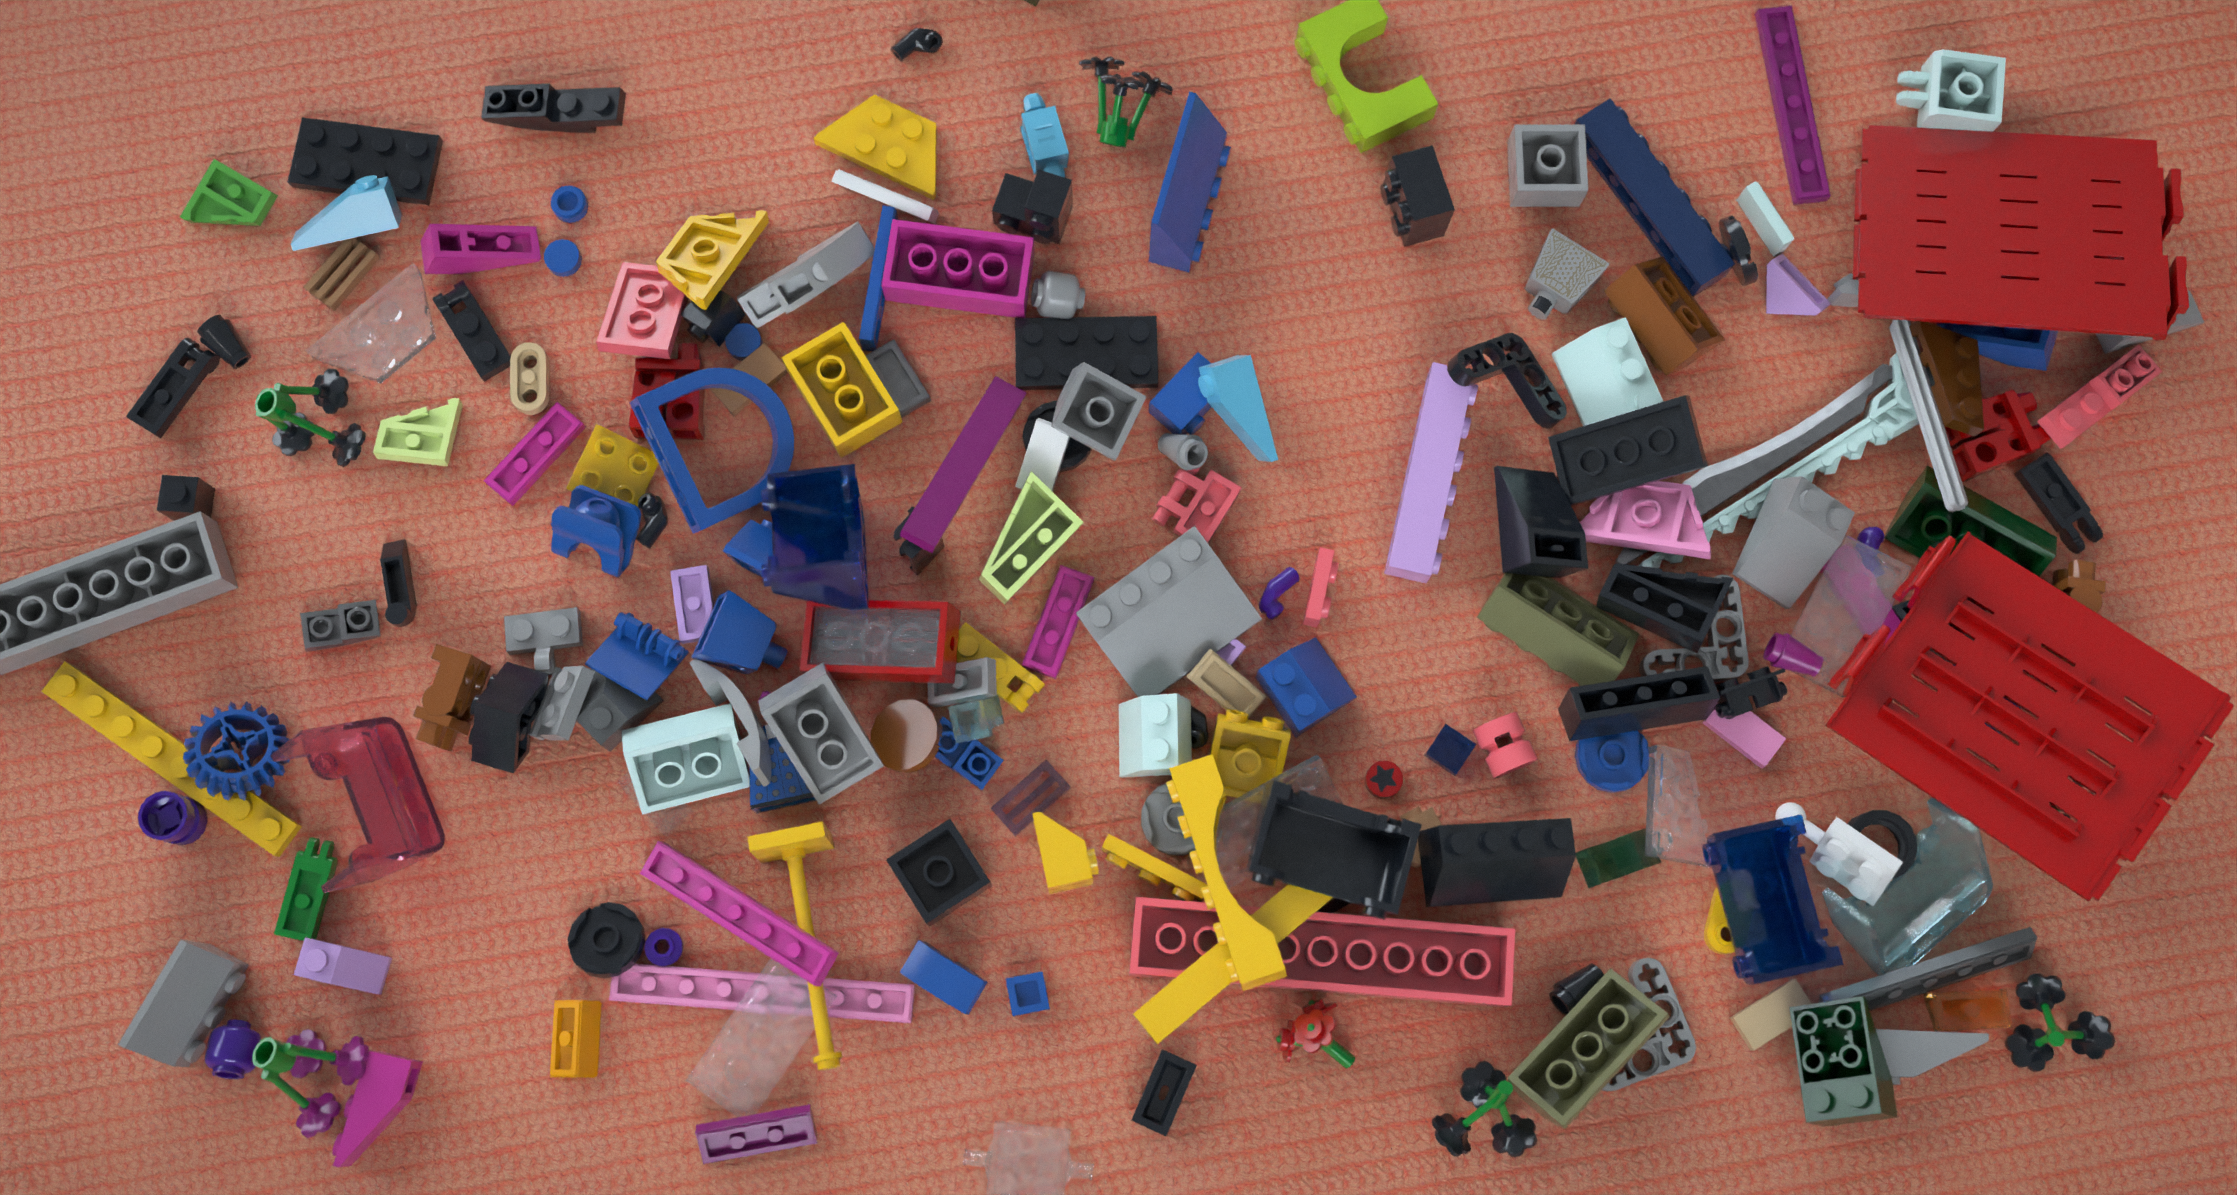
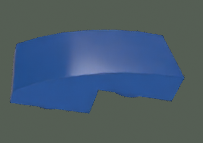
[935,716,1004,790]
[900,940,987,1015]

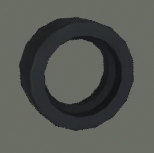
[1847,810,1918,879]

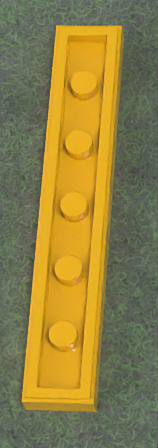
[1133,884,1333,1045]

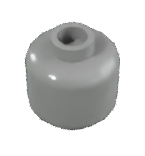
[1031,271,1085,319]

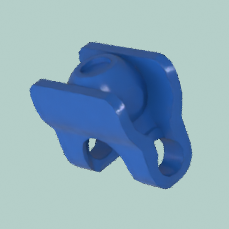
[551,485,641,578]

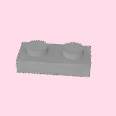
[928,657,997,707]

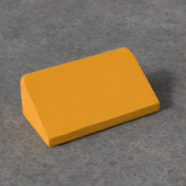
[550,1000,602,1078]

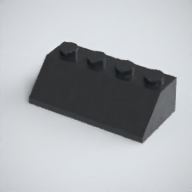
[1418,818,1576,907]

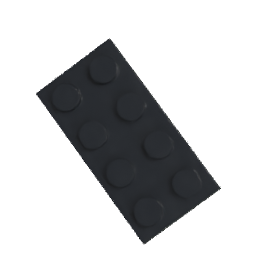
[287,117,443,205]
[1015,316,1158,390]
[1548,395,1708,506]

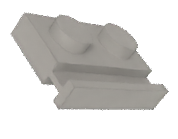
[529,666,595,741]

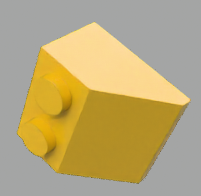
[1032,812,1099,894]

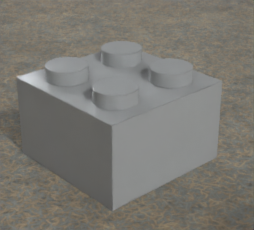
[1507,124,1588,207]

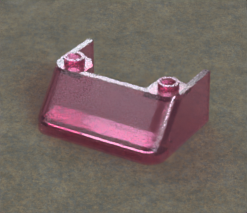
[271,717,445,893]

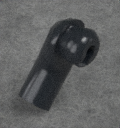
[636,493,668,549]

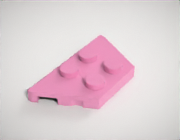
[1580,481,1711,559]

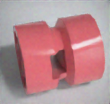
[1473,712,1538,778]

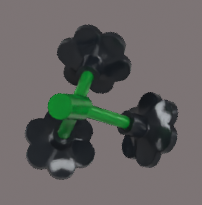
[2005,973,2115,1072]
[1432,1061,1537,1157]

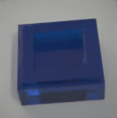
[1424,724,1476,776]

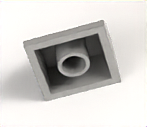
[1051,362,1147,461]

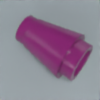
[1763,632,1824,677]

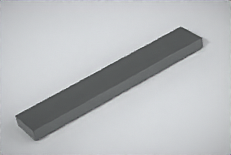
[1818,927,2037,1011]

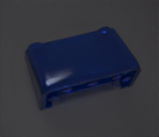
[761,464,869,611]
[1702,814,1844,985]

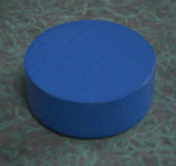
[551,185,588,223]
[544,239,582,277]
[725,323,763,361]

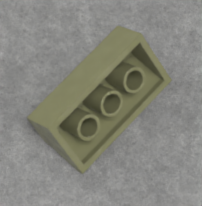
[1477,573,1639,686]
[1507,968,1670,1129]

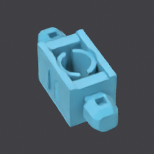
[1020,93,1069,178]

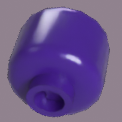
[204,1020,262,1079]

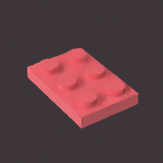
[596,262,688,359]

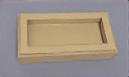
[1187,649,1267,718]
[1730,979,1812,1051]

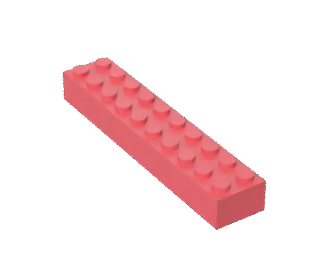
[1129,897,1515,1007]

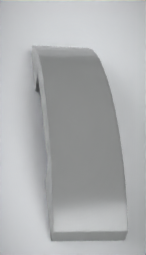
[689,659,771,787]

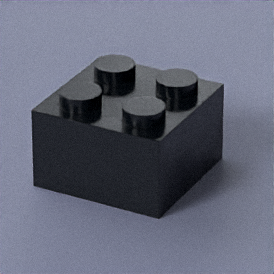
[1380,145,1455,247]
[886,819,992,927]

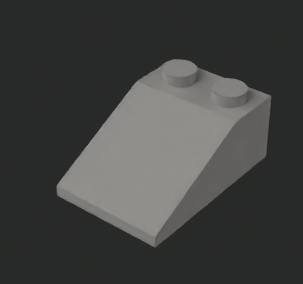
[1732,476,1855,609]
[758,663,884,805]

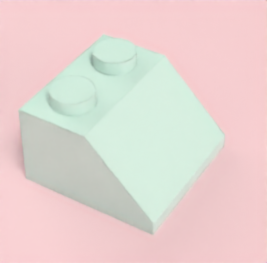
[1119,693,1192,778]

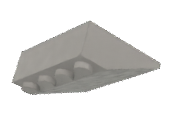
[1076,526,1262,697]

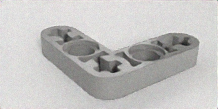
[1639,574,1749,682]
[1602,958,1696,1091]

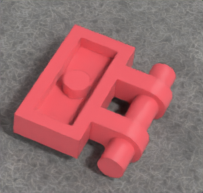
[1152,467,1242,544]

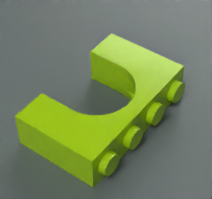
[1294,0,1438,153]

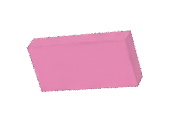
[1702,703,1786,769]

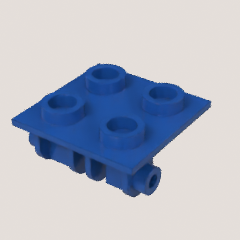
[585,612,689,701]

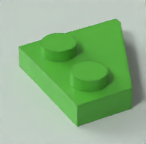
[180,159,278,226]

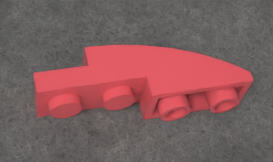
[2037,344,2162,449]

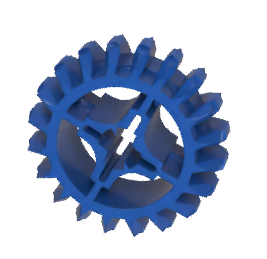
[183,701,291,801]

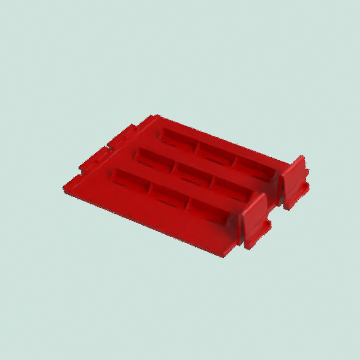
[1852,125,2189,341]
[1825,531,2235,902]

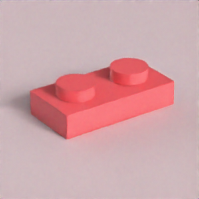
[1303,547,1339,627]

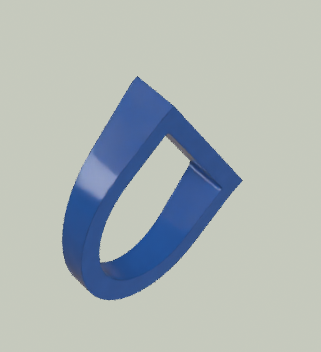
[630,368,794,534]

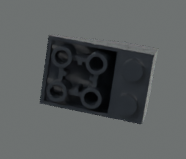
[1494,466,1588,578]

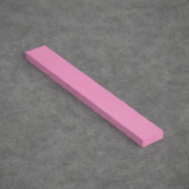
[609,964,915,1023]

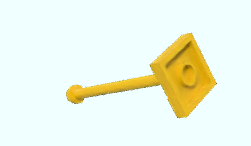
[747,821,842,1071]

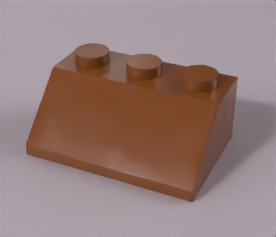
[1603,257,1725,375]

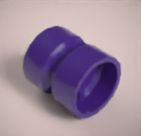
[138,791,208,846]

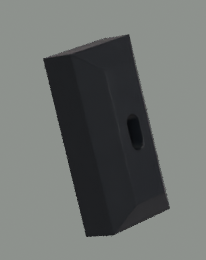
[1131,1049,1197,1136]

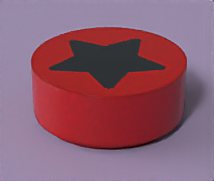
[1365,760,1403,799]

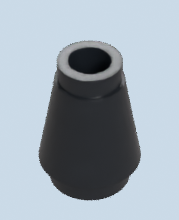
[197,315,251,369]
[1549,963,1604,1016]

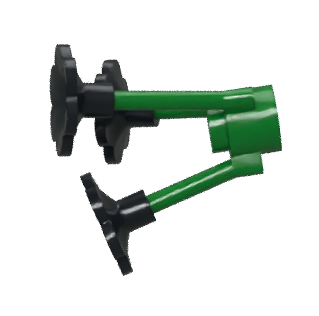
[255,368,366,467]

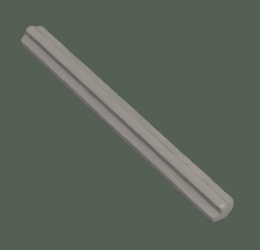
[1889,320,1968,512]

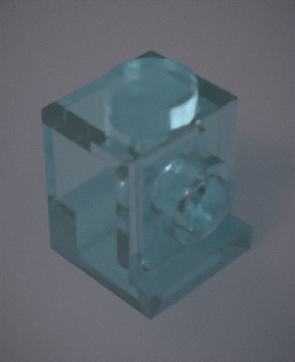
[948,695,1004,743]

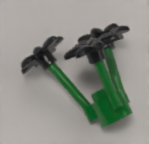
[1079,56,1173,148]

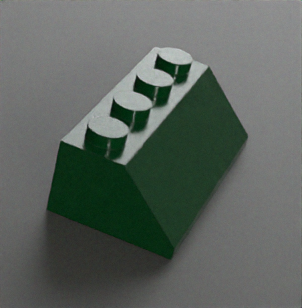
[1884,466,2057,577]

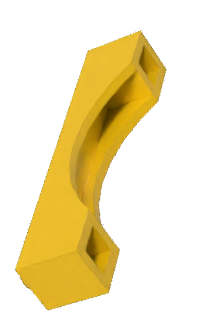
[1166,754,1287,991]

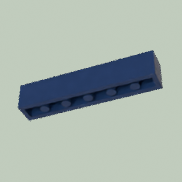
[1574,98,1735,297]

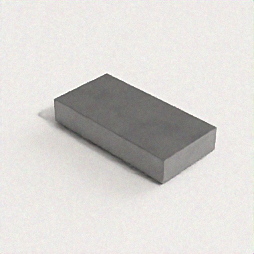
[866,339,931,418]

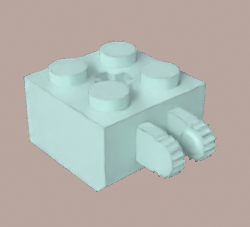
[1896,49,2006,132]

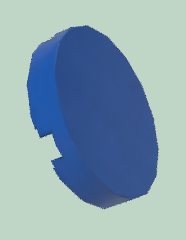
[1575,730,1651,793]

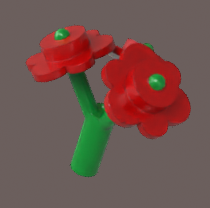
[1276,999,1355,1068]

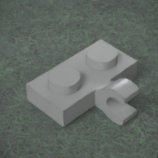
[504,607,583,675]

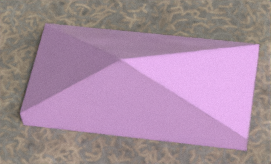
[1766,254,1831,315]

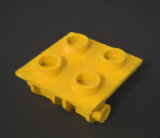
[566,424,659,507]

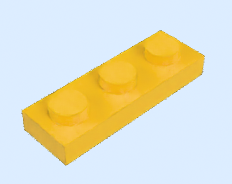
[1102,834,1208,902]

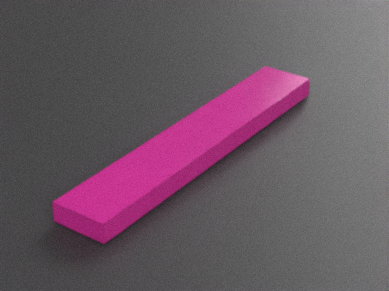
[640,841,839,987]

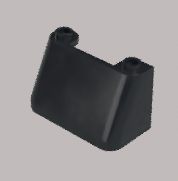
[1246,780,1422,920]

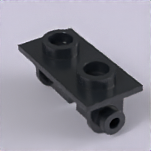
[1715,666,1787,719]

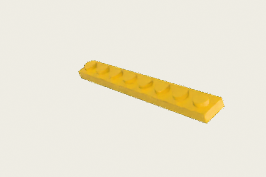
[41,662,302,857]

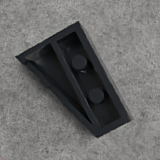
[1596,563,1733,653]

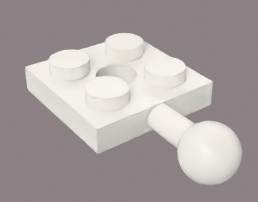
[1775,802,1903,906]

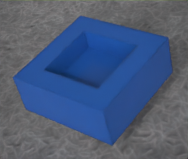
[1006,971,1050,1017]

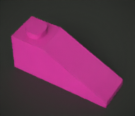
[420,224,541,274]

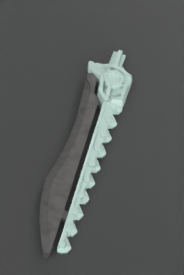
[1615,352,1935,568]

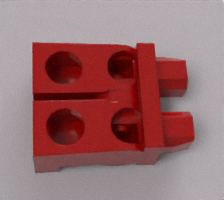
[628,343,705,440]
[1944,389,2052,483]

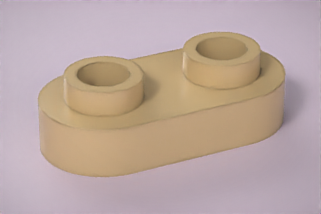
[510,342,550,415]

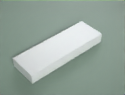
[831,169,939,224]

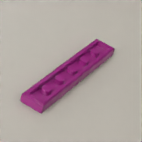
[1755,5,1831,205]
[899,376,1026,553]

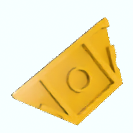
[814,94,937,200]
[656,210,769,310]

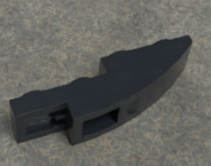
[481,84,626,133]

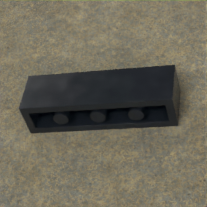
[1558,666,1720,741]

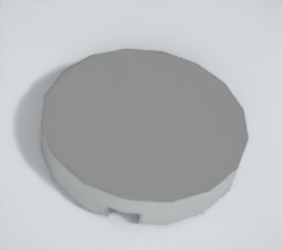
[1141,784,1196,856]

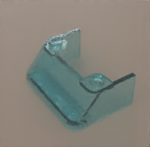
[1822,797,1993,975]

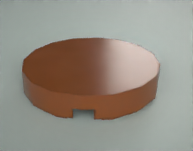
[870,699,942,773]

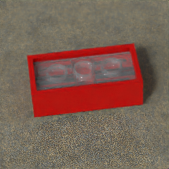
[800,599,961,684]

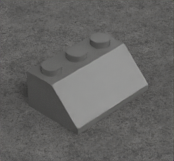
[118,939,249,1067]

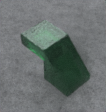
[1576,828,1662,888]

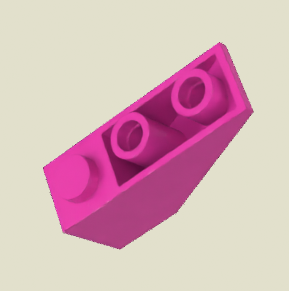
[332,1050,423,1167]

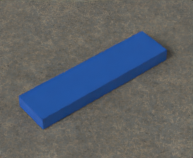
[859,205,899,351]

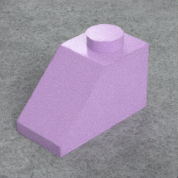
[293,938,392,995]

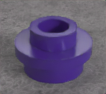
[645,928,683,966]

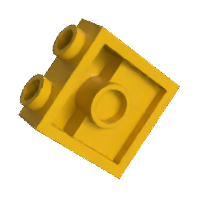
[1210,709,1291,803]

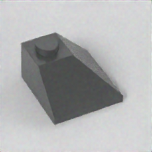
[576,669,664,752]

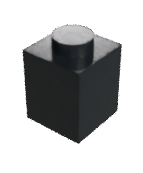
[680,290,746,347]
[157,475,215,521]

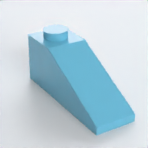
[291,175,402,251]
[1198,355,1278,462]

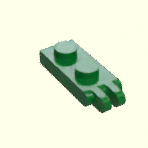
[273,837,338,941]

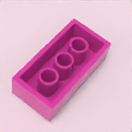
[882,219,1035,318]

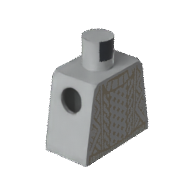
[1525,228,1610,320]

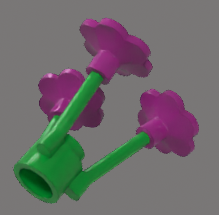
[252,1029,369,1138]

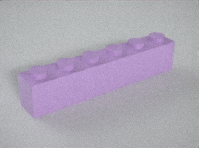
[1384,362,1478,583]

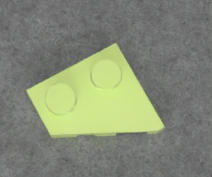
[373,398,463,466]

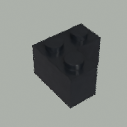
[992,169,1073,245]
[468,662,549,773]

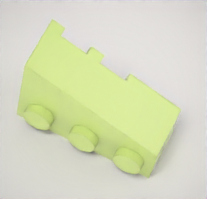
[978,471,1084,605]

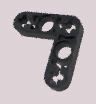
[1447,333,1567,429]

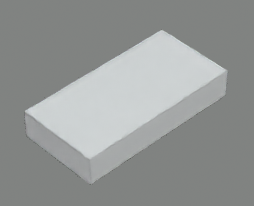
[1015,418,1070,492]

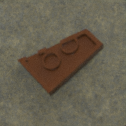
[1909,321,1984,437]

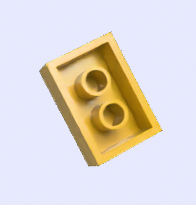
[781,322,902,458]

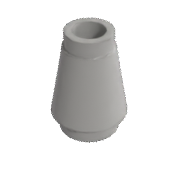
[1158,433,1208,470]

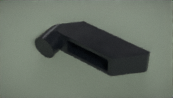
[380,539,417,627]

